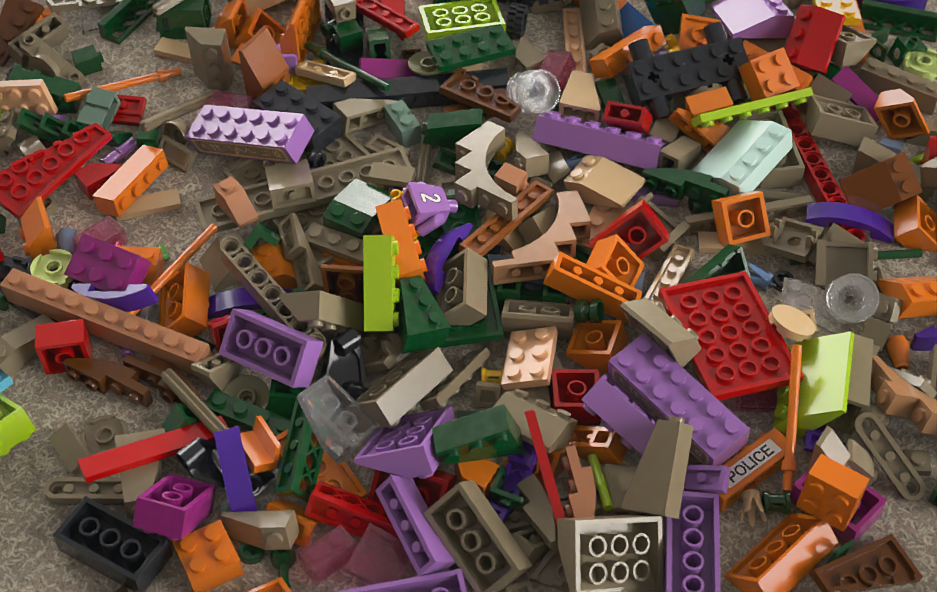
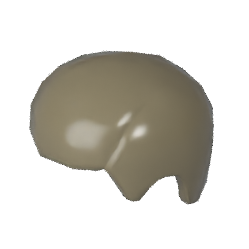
[161,119,190,147]

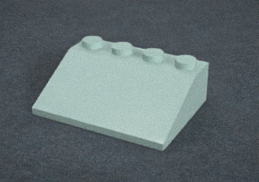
[692,120,793,196]

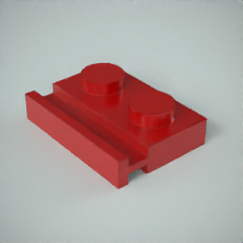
[111,94,147,126]

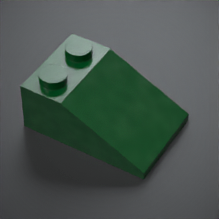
[322,178,391,240]

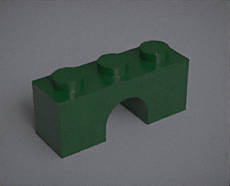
[497,281,566,311]

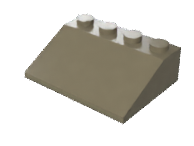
[557,514,663,592]

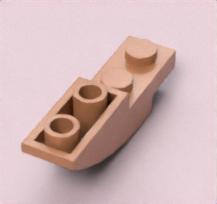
[561,445,596,518]

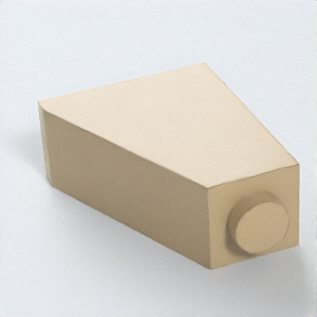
[559,70,600,123]

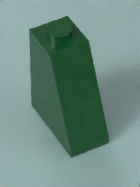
[365,26,391,59]
[420,109,482,150]

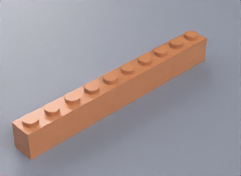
[0,268,212,377]

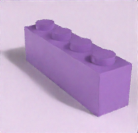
[375,475,455,576]

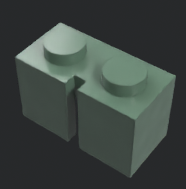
[77,86,121,131]
[384,100,421,148]

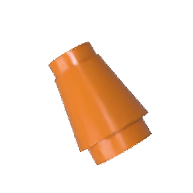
[885,335,910,370]

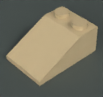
[563,155,645,209]

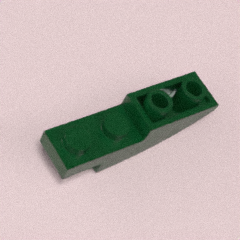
[642,168,729,205]

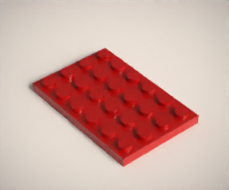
[658,271,804,401]

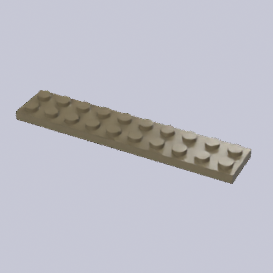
[194,146,415,233]

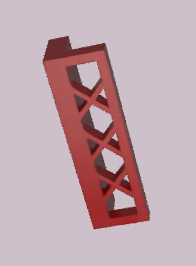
[304,480,403,552]

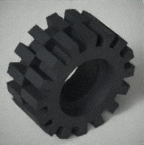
[506,3,528,40]

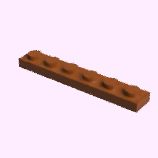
[459,180,553,257]

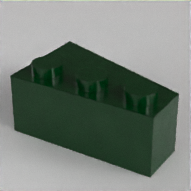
[8,63,82,114]
[684,244,752,283]
[396,275,451,354]
[432,404,525,465]

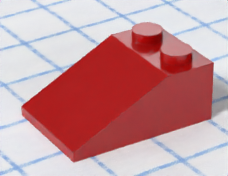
[588,199,670,260]

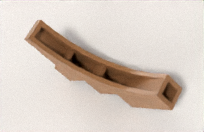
[870,355,937,435]

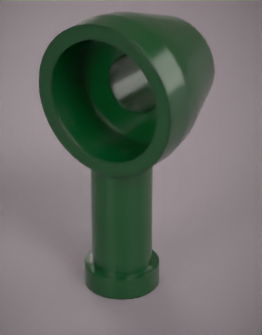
[270,547,296,589]

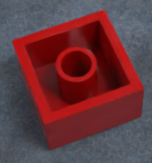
[35,319,93,375]
[548,369,601,425]

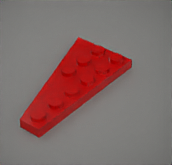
[0,123,112,221]

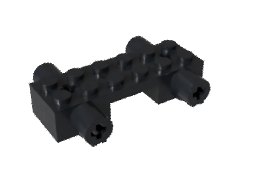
[621,22,749,123]

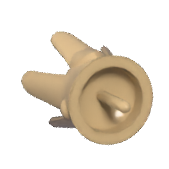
[740,489,767,527]

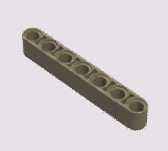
[220,237,326,362]

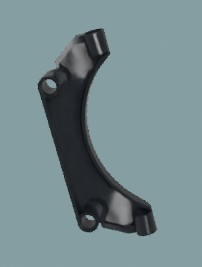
[176,327,369,496]

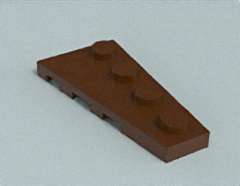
[0,0,44,67]
[439,68,521,123]
[810,534,923,592]

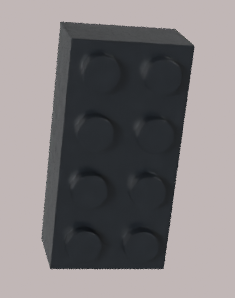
[252,80,343,153]
[52,496,173,592]

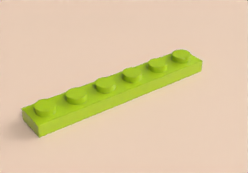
[691,87,813,129]

